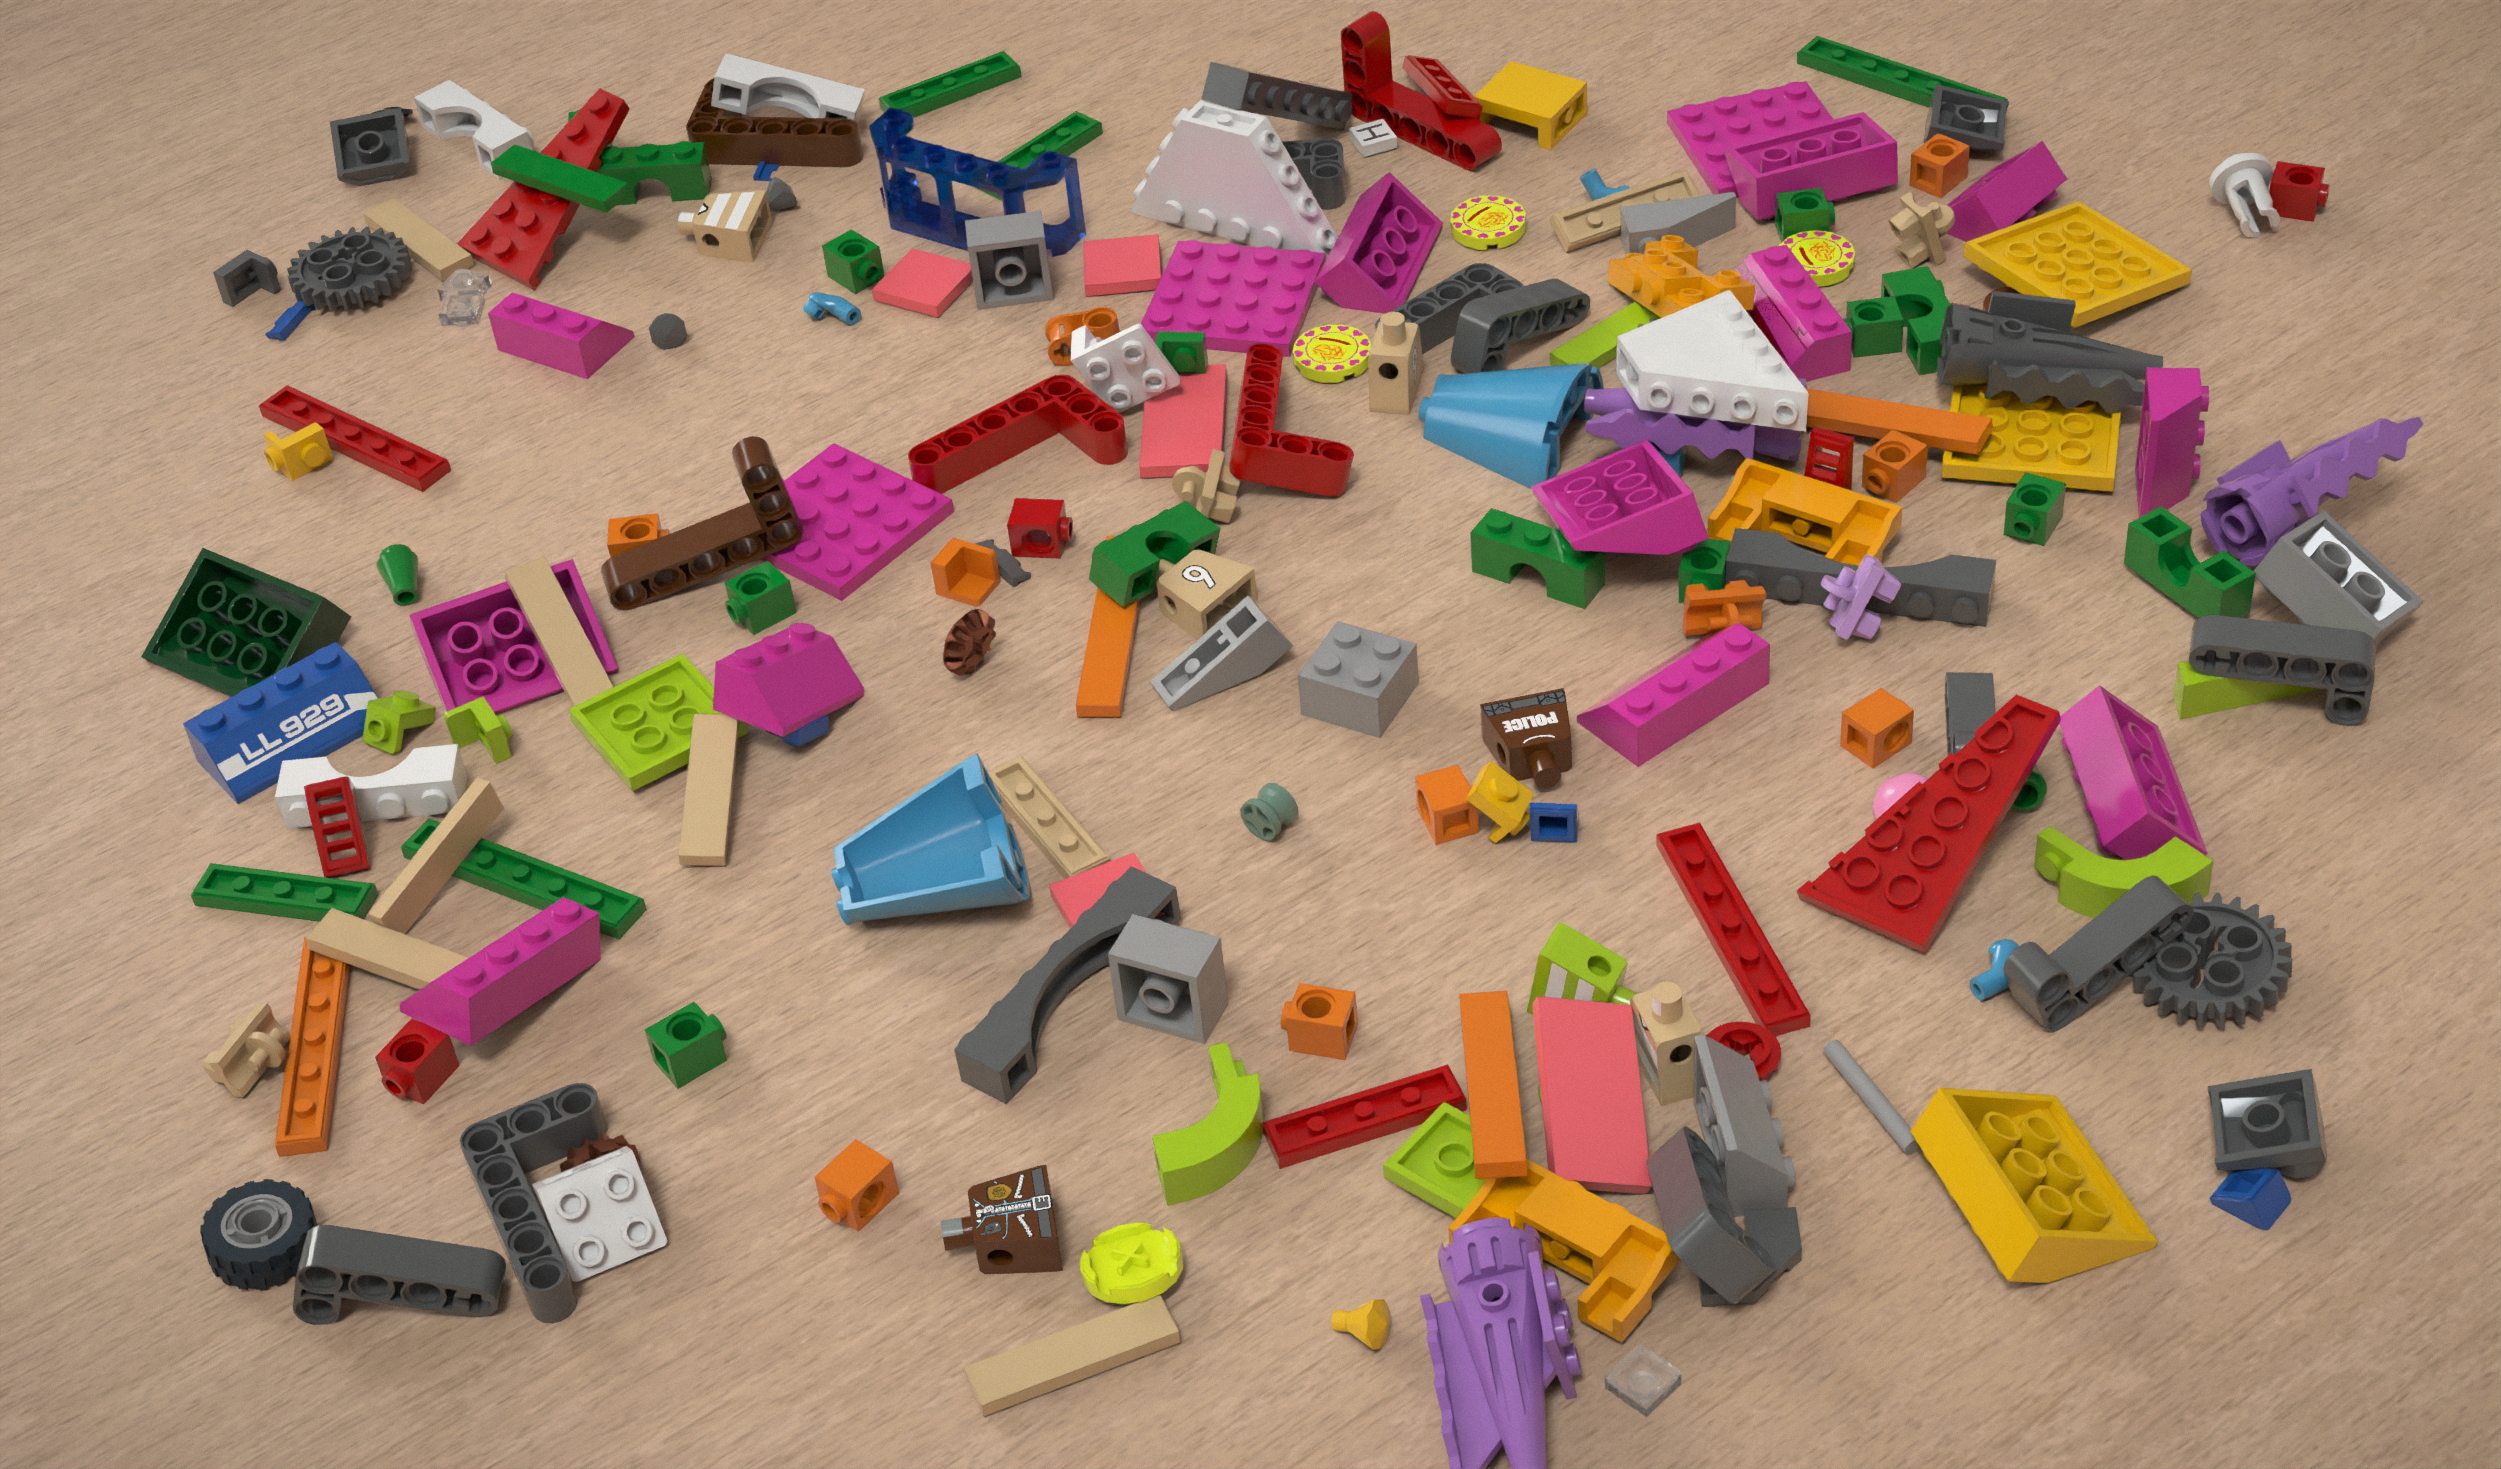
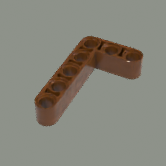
[686,78,863,167]
[601,436,803,610]

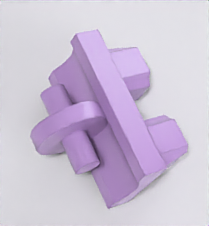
[1820,553,1901,640]

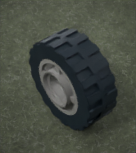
[200,1179,318,1290]

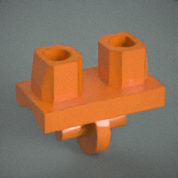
[1682,580,1766,636]

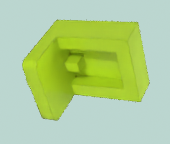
[363,691,436,754]
[444,696,513,764]

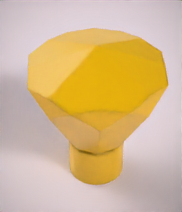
[1331,1299,1391,1349]

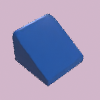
[1530,803,1579,842]
[2210,1168,2291,1230]

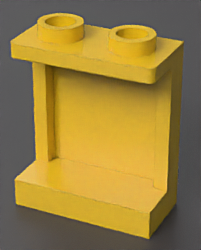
[1474,61,1588,150]

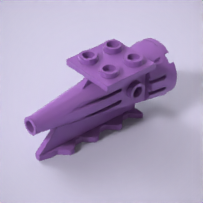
[1584,378,1807,462]
[2201,417,2423,567]
[1420,1218,1582,1469]

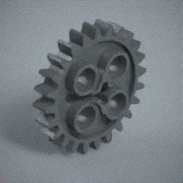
[287,226,412,312]
[2129,893,2292,1029]

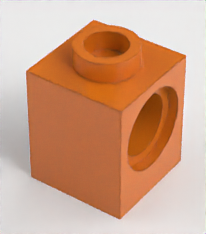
[1909,133,1970,198]
[1862,429,1928,503]
[607,513,670,558]
[1840,688,1914,769]
[1415,764,1479,845]
[1281,983,1358,1060]
[814,1139,899,1232]

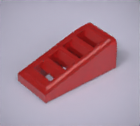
[1804,426,1854,490]
[304,776,371,878]

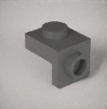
[213,250,281,307]

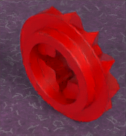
[1706,1021,1781,1081]

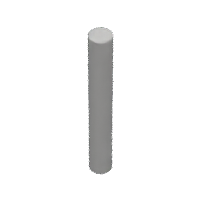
[1824,1040,1921,1155]

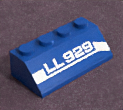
[183,642,379,804]

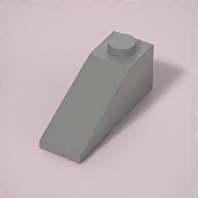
[1620,192,1736,254]
[1151,596,1293,711]

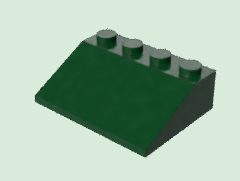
[141,548,352,697]

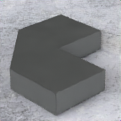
[1698,1207,1802,1306]

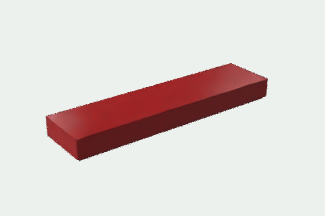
[1402,55,1483,119]
[1262,1064,1467,1169]

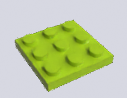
[568,653,748,791]

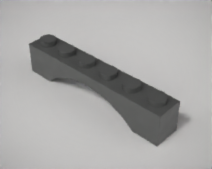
[1201,62,1353,130]
[1725,528,1996,627]
[954,866,1181,1104]

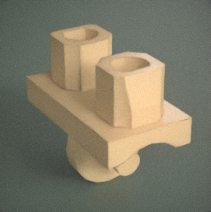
[1888,192,1955,268]
[1172,449,1241,524]
[202,1003,290,1097]

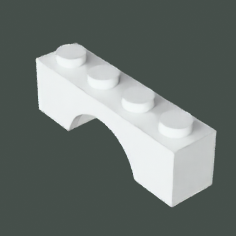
[711,53,865,124]
[414,80,534,180]
[275,744,468,829]

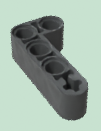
[1281,139,1346,210]
[1375,263,1524,354]
[1451,278,1590,374]
[2189,615,2376,726]
[1945,672,1996,755]
[2003,875,2194,1032]
[1646,1126,1776,1305]
[293,1225,506,1325]

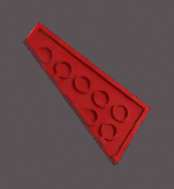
[457,88,630,291]
[1797,694,2061,954]

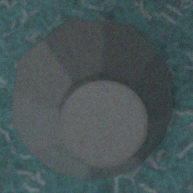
[766,177,797,212]
[649,313,687,350]

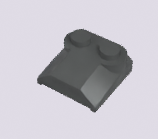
[1924,84,2009,152]
[330,108,411,186]
[2208,1069,2327,1178]

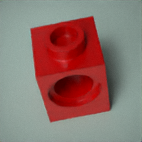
[2269,161,2330,222]
[1007,498,1073,559]
[375,1018,460,1104]

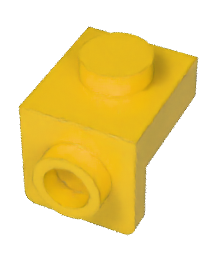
[263,422,333,481]
[1466,761,1534,843]

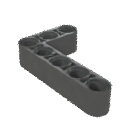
[460,1083,607,1324]

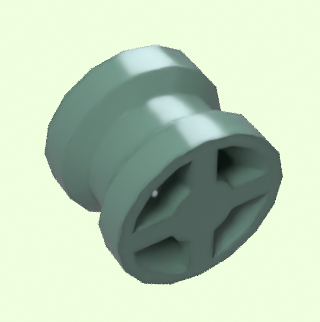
[1240,783,1299,841]

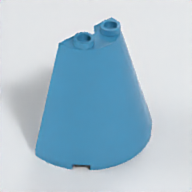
[1418,363,1604,489]
[831,754,1030,925]

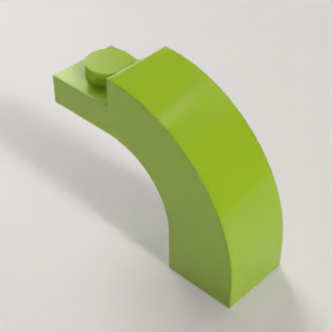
[2034,826,2213,918]
[1152,1042,1264,1206]

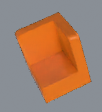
[930,537,1001,607]

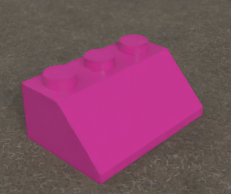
[1947,141,2067,242]
[488,292,634,379]
[2135,367,2209,517]
[713,623,864,737]

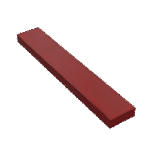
[259,385,451,492]
[1656,822,1811,1037]

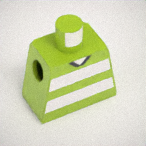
[1527,922,1637,1015]

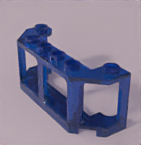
[869,107,1086,257]

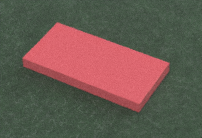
[1139,364,1227,478]
[1532,996,1652,1194]

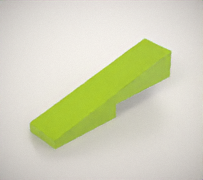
[2174,661,2324,720]

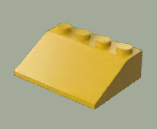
[1910,1087,2158,1283]

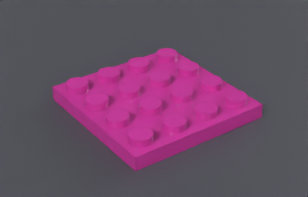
[1667,81,1834,198]
[1141,240,1326,357]
[759,443,954,601]

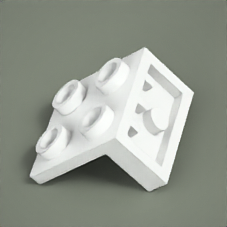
[1071,324,1180,413]
[532,1146,667,1282]

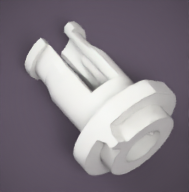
[2209,153,2280,238]

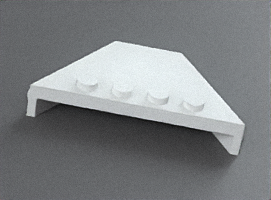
[1129,100,1338,259]
[1616,290,1809,432]

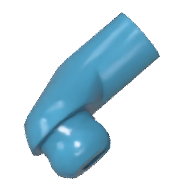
[1579,168,1630,201]
[803,292,861,325]
[1970,939,2019,1001]

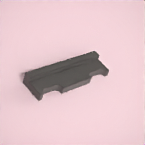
[975,539,1031,587]

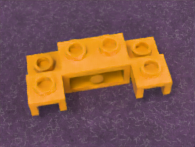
[1608,235,1755,318]
[1707,458,1902,566]
[1448,1159,1681,1343]

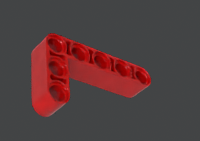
[1341,11,1502,171]
[1229,343,1354,496]
[908,374,1128,494]

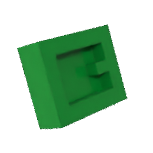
[1155,331,1208,374]

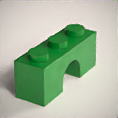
[597,141,712,205]
[1881,266,1951,375]
[1089,501,1221,608]
[2124,506,2256,618]
[1470,508,1605,609]

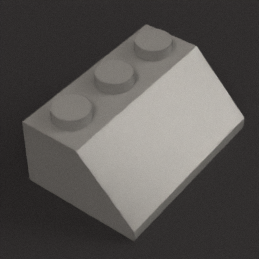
[2254,510,2424,647]
[1694,1035,1795,1217]

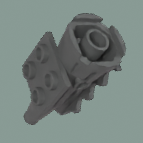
[1937,291,2163,413]

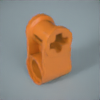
[1045,307,1120,366]

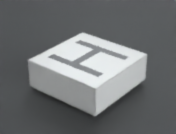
[1349,119,1398,157]

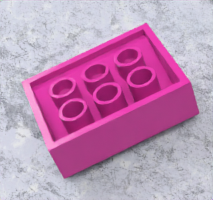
[1531,439,1709,555]
[409,559,618,715]

